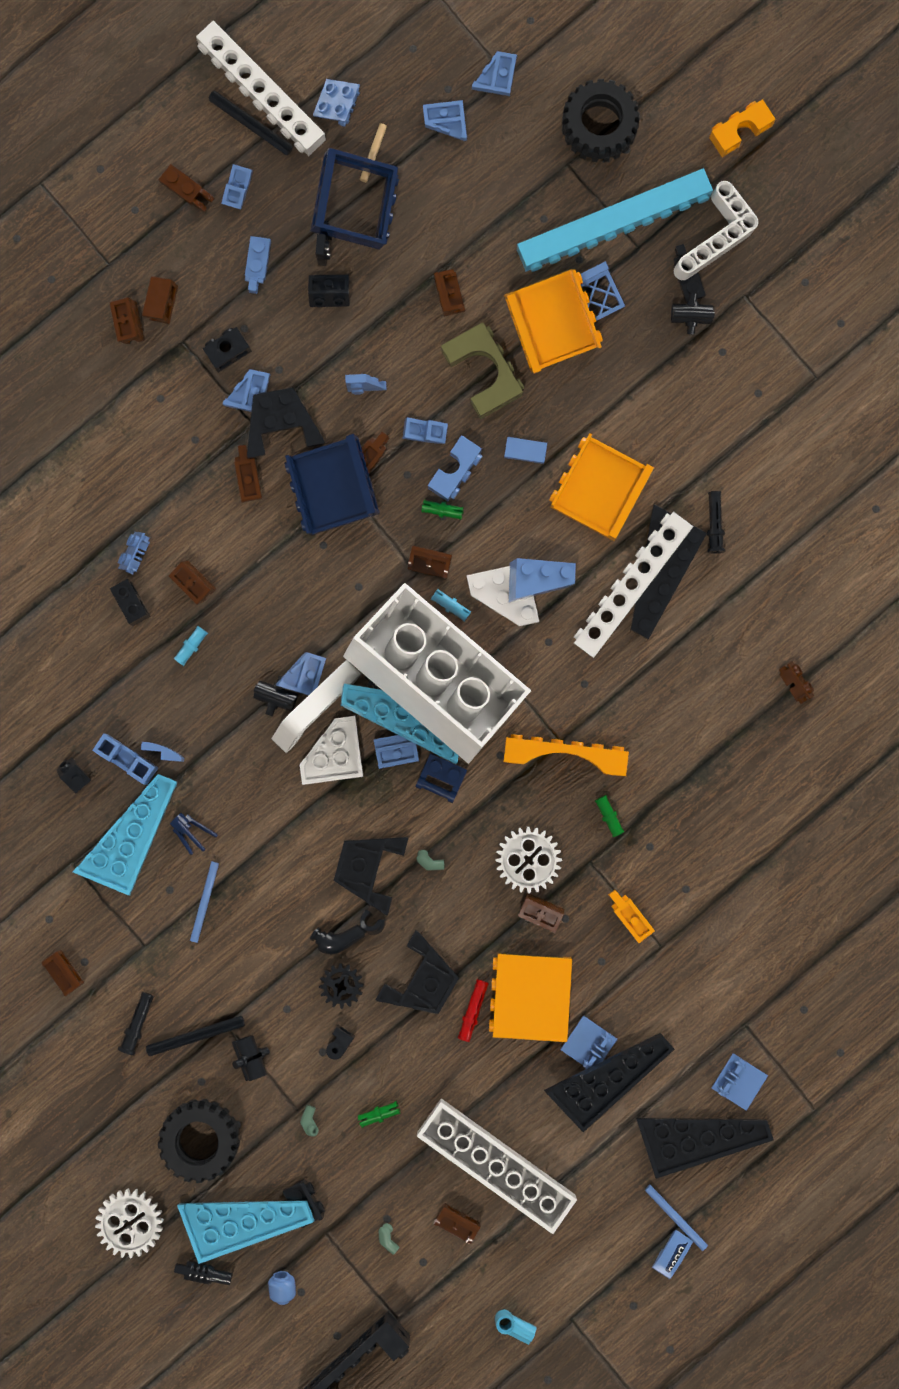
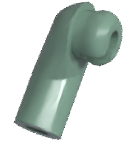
[416,850,444,870]
[300,1105,319,1137]
[378,1223,399,1255]

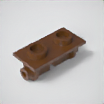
[779,661,814,704]

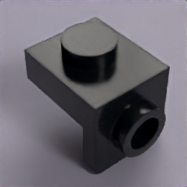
[57,757,91,794]

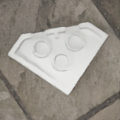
[467,566,539,627]
[300,716,363,785]

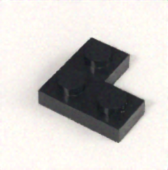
[315,220,333,266]

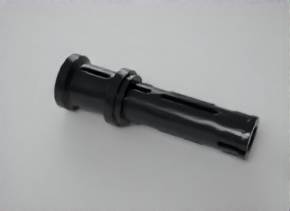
[707,491,726,554]
[117,991,154,1056]

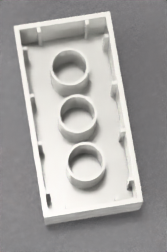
[343,583,531,764]

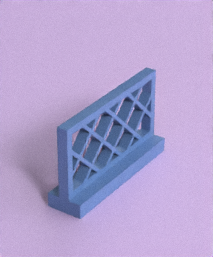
[581,261,625,321]

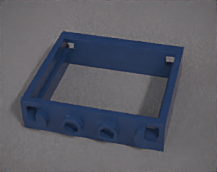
[310,148,399,250]

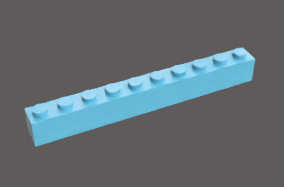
[517,168,713,272]

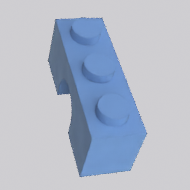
[428,435,483,502]
[92,734,158,785]

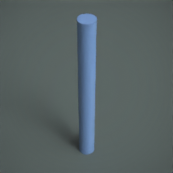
[190,861,219,943]
[645,1185,708,1251]

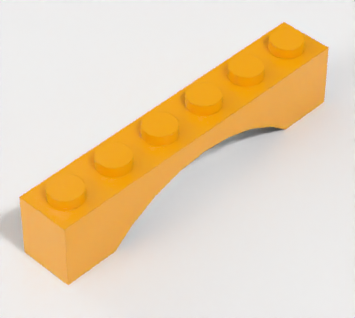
[503,734,629,776]

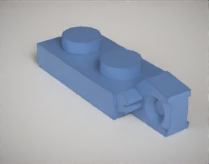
[245,236,271,294]

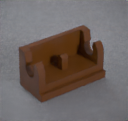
[434,269,465,317]
[142,276,178,324]
[110,297,144,344]
[408,546,452,579]
[169,561,216,605]
[518,893,565,933]
[41,950,84,997]
[433,1203,481,1244]

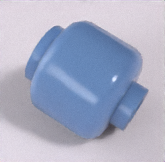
[268,1271,296,1305]

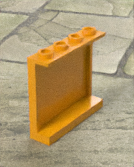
[504,269,603,373]
[549,433,654,541]
[489,953,572,1042]

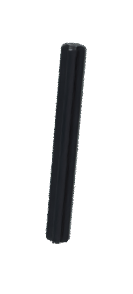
[208,91,293,156]
[146,1016,245,1056]

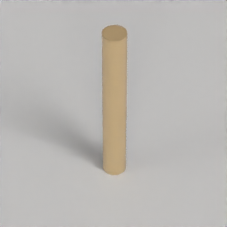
[360,123,387,183]

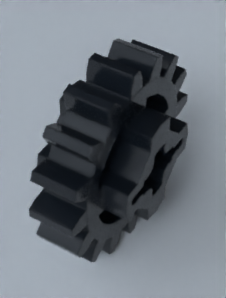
[319,963,364,1009]

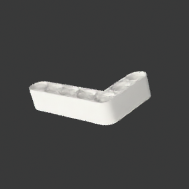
[674,181,758,280]
[271,660,361,753]

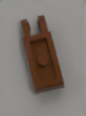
[158,164,215,212]

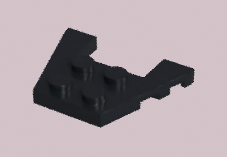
[247,387,325,459]
[333,837,409,915]
[375,930,459,1014]

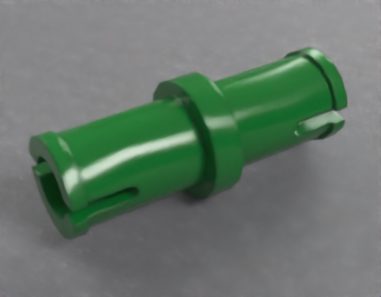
[421,500,464,520]
[595,795,624,837]
[358,1101,401,1128]

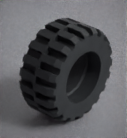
[562,79,640,163]
[158,1099,240,1183]

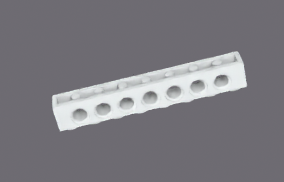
[196,20,326,156]
[573,512,693,658]

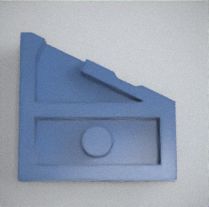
[472,51,517,96]
[423,100,467,141]
[223,369,270,412]
[345,374,387,395]
[276,652,326,696]

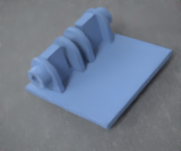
[313,79,360,126]
[118,532,150,575]
[560,1015,617,1069]
[712,1053,768,1111]

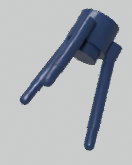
[170,813,218,855]

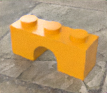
[709,99,776,157]

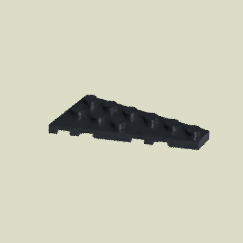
[630,504,707,640]
[544,1033,675,1132]
[636,1118,774,1179]

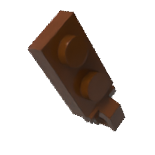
[362,432,390,474]
[234,445,262,503]

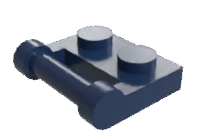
[415,754,467,804]

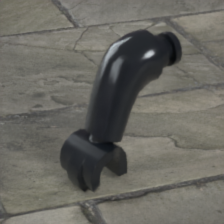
[310,910,386,955]

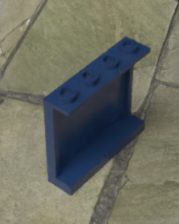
[285,434,380,535]

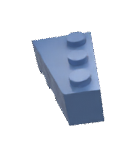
[509,558,576,602]

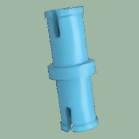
[431,589,471,622]
[174,626,208,666]

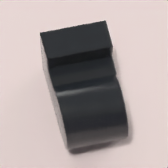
[326,1025,355,1060]

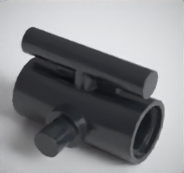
[671,293,715,335]
[253,676,298,717]
[232,1035,270,1081]

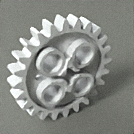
[495,827,562,893]
[95,1188,164,1258]

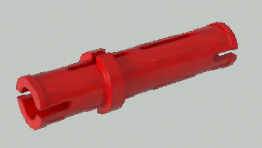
[457,979,489,1042]

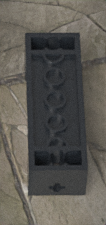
[303,1311,410,1389]

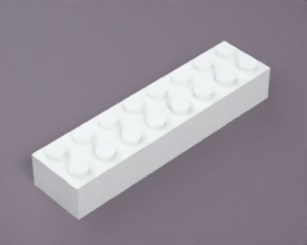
[417,1099,577,1234]

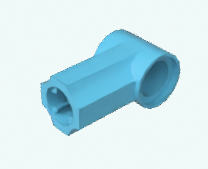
[495,1309,537,1345]

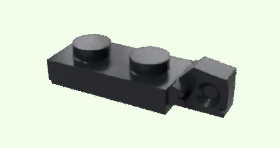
[673,244,706,303]

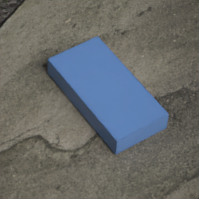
[504,437,547,464]

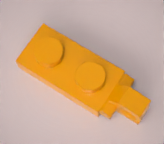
[608,889,655,943]

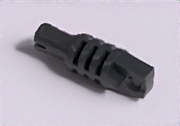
[174,1261,232,1286]

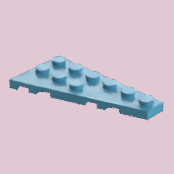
[340,684,458,764]
[73,774,178,895]
[177,1201,314,1264]

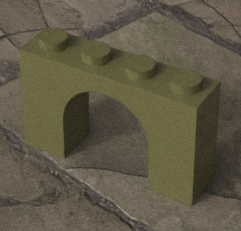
[441,322,524,420]

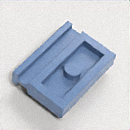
[374,735,419,769]

